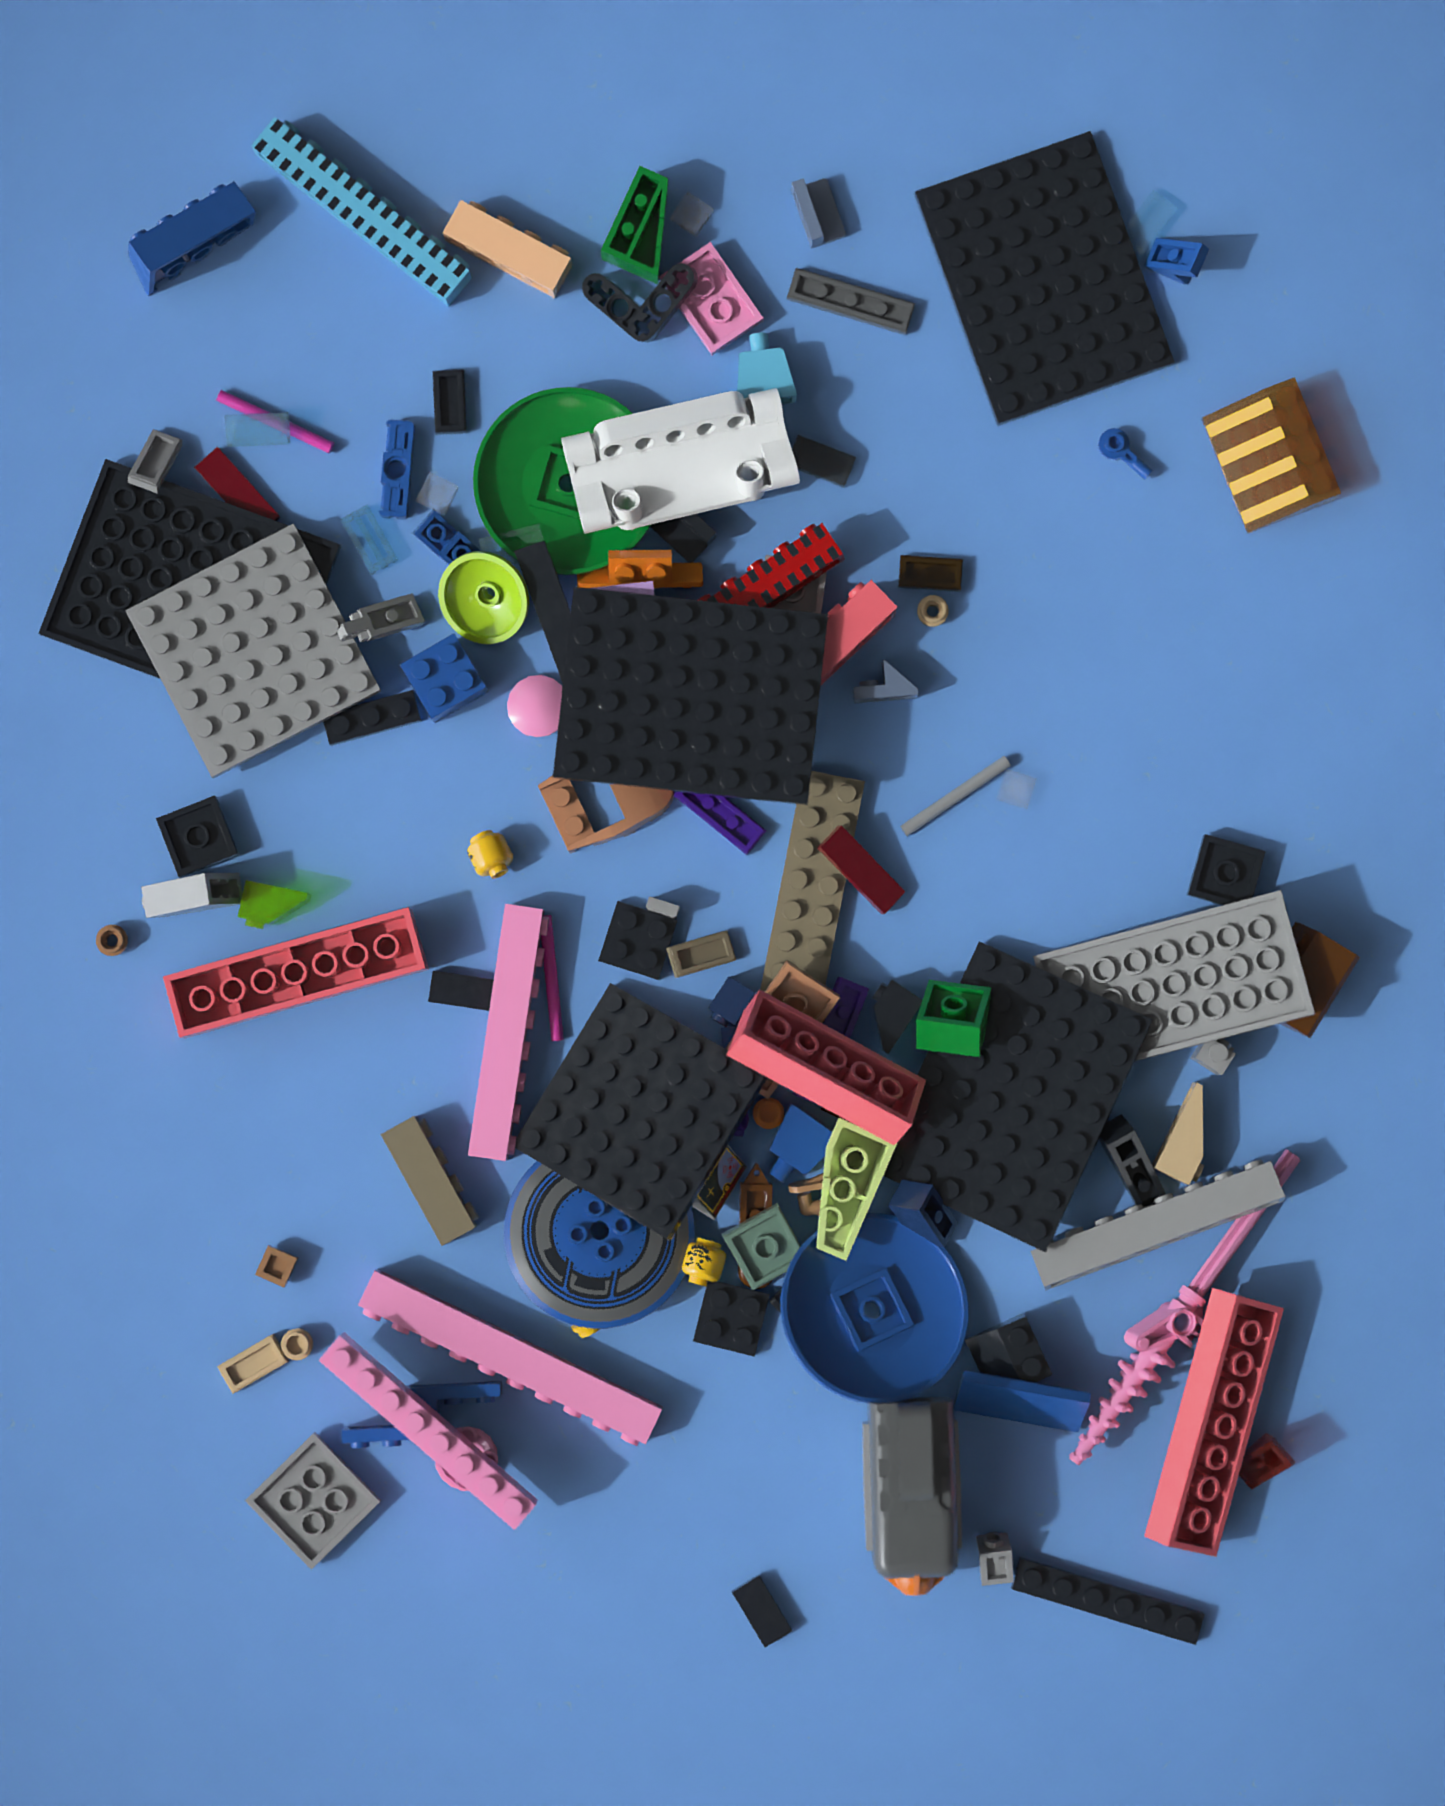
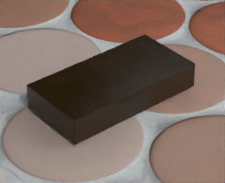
[898,555,963,592]

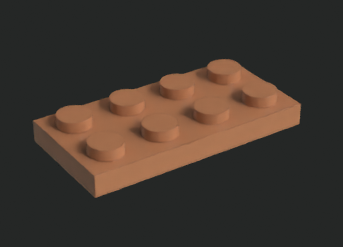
[725,960,840,1099]

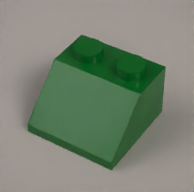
[916,979,991,1057]

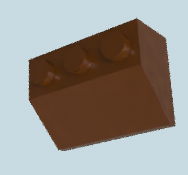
[1281,921,1360,1038]

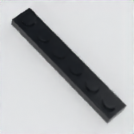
[1011,1557,1205,1645]

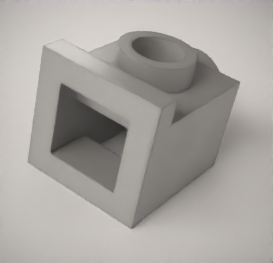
[1190,1039,1236,1075]

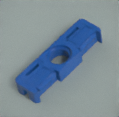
[378,420,415,520]

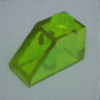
[238,880,312,929]

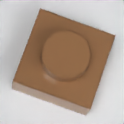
[255,1245,298,1287]

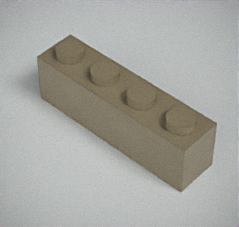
[380,1116,479,1246]

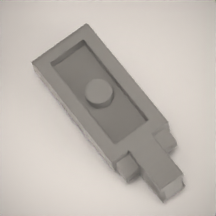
[336,593,425,642]

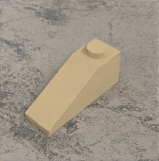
[1152,1082,1204,1185]

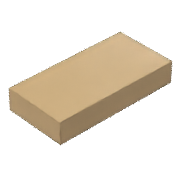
[217,1333,289,1394]

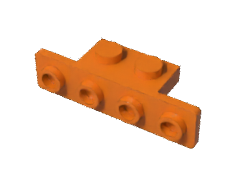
[577,550,703,589]

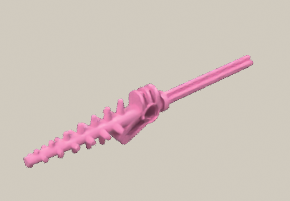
[1069,1149,1301,1466]

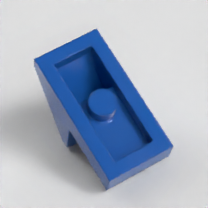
[1144,238,1209,285]

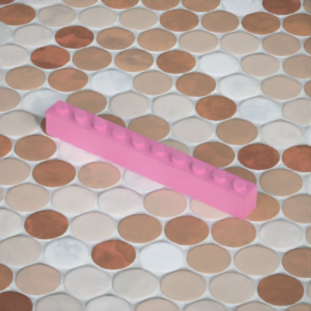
[358,1269,663,1446]

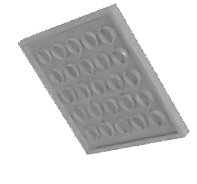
[125,523,381,779]

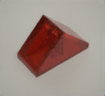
[1239,1433,1295,1490]

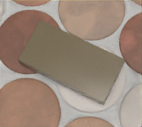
[666,930,736,979]

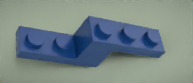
[341,1381,502,1448]

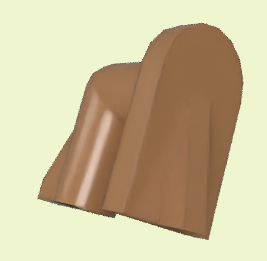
[788,1173,823,1216]

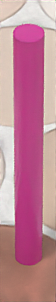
[217,390,334,454]
[541,915,564,1041]

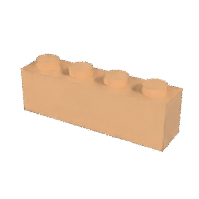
[443,200,572,298]

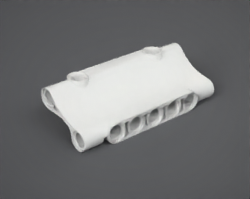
[561,388,800,534]

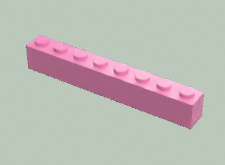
[468,904,549,1161]
[319,1332,538,1530]

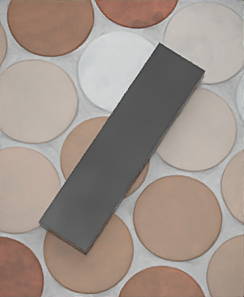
[787,268,915,335]

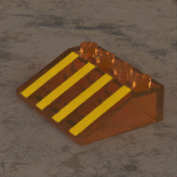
[1201,377,1341,534]

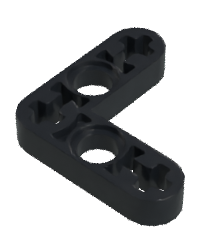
[582,263,698,342]

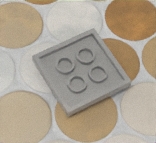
[245,1432,381,1570]

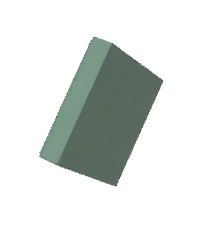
[722,1203,801,1290]

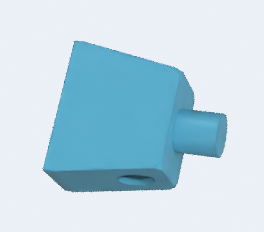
[737,332,797,404]

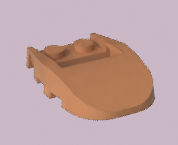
[538,775,675,854]

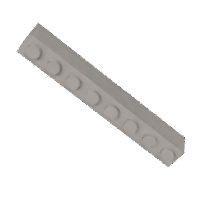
[1031,1159,1285,1291]

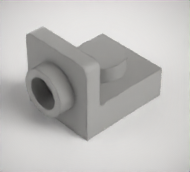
[976,1532,1014,1586]

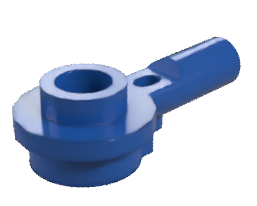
[1098,428,1153,480]

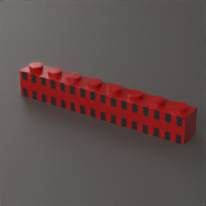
[698,523,845,608]

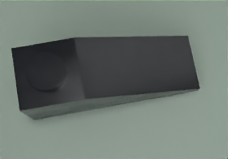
[1099,1114,1166,1208]

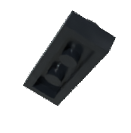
[323,690,422,746]

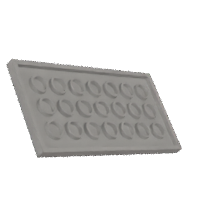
[1033,890,1315,1061]

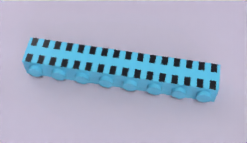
[251,117,472,307]

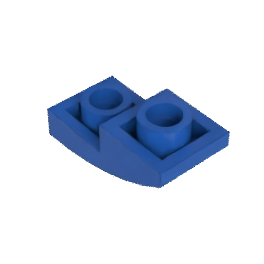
[412,510,481,565]

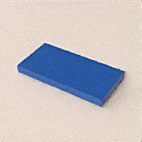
[954,1370,1091,1433]

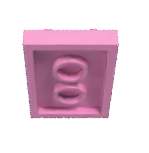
[659,242,763,356]

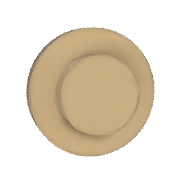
[281,1328,313,1361]

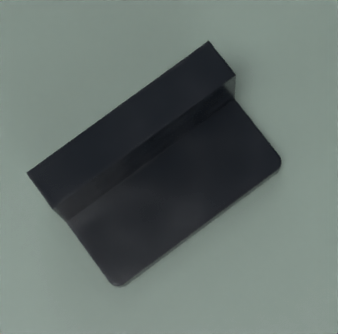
[650,514,716,563]

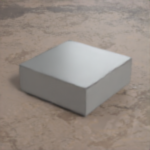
[646,897,680,919]

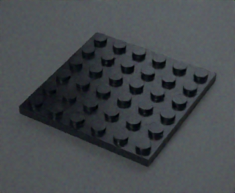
[515,983,768,1241]

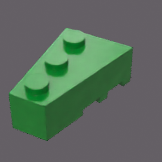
[601,166,668,285]

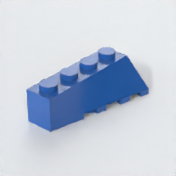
[128,181,256,296]

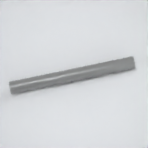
[900,756,1011,836]

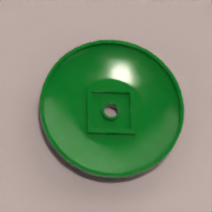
[473,387,651,575]

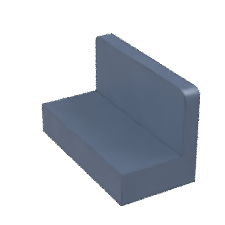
[791,178,846,249]

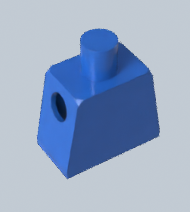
[768,1104,832,1183]

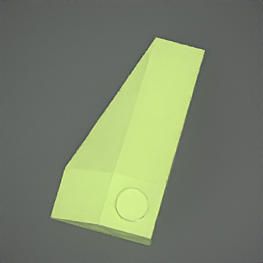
[816,1118,897,1261]

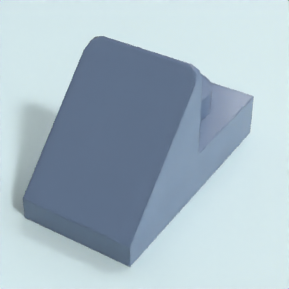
[853,660,918,703]

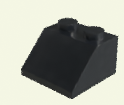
[965,1314,1053,1383]

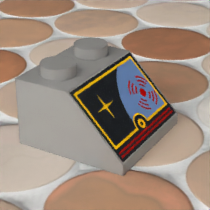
[692,1146,747,1220]

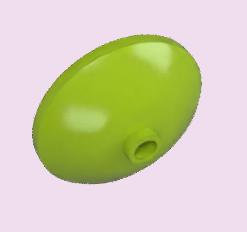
[438,551,529,644]

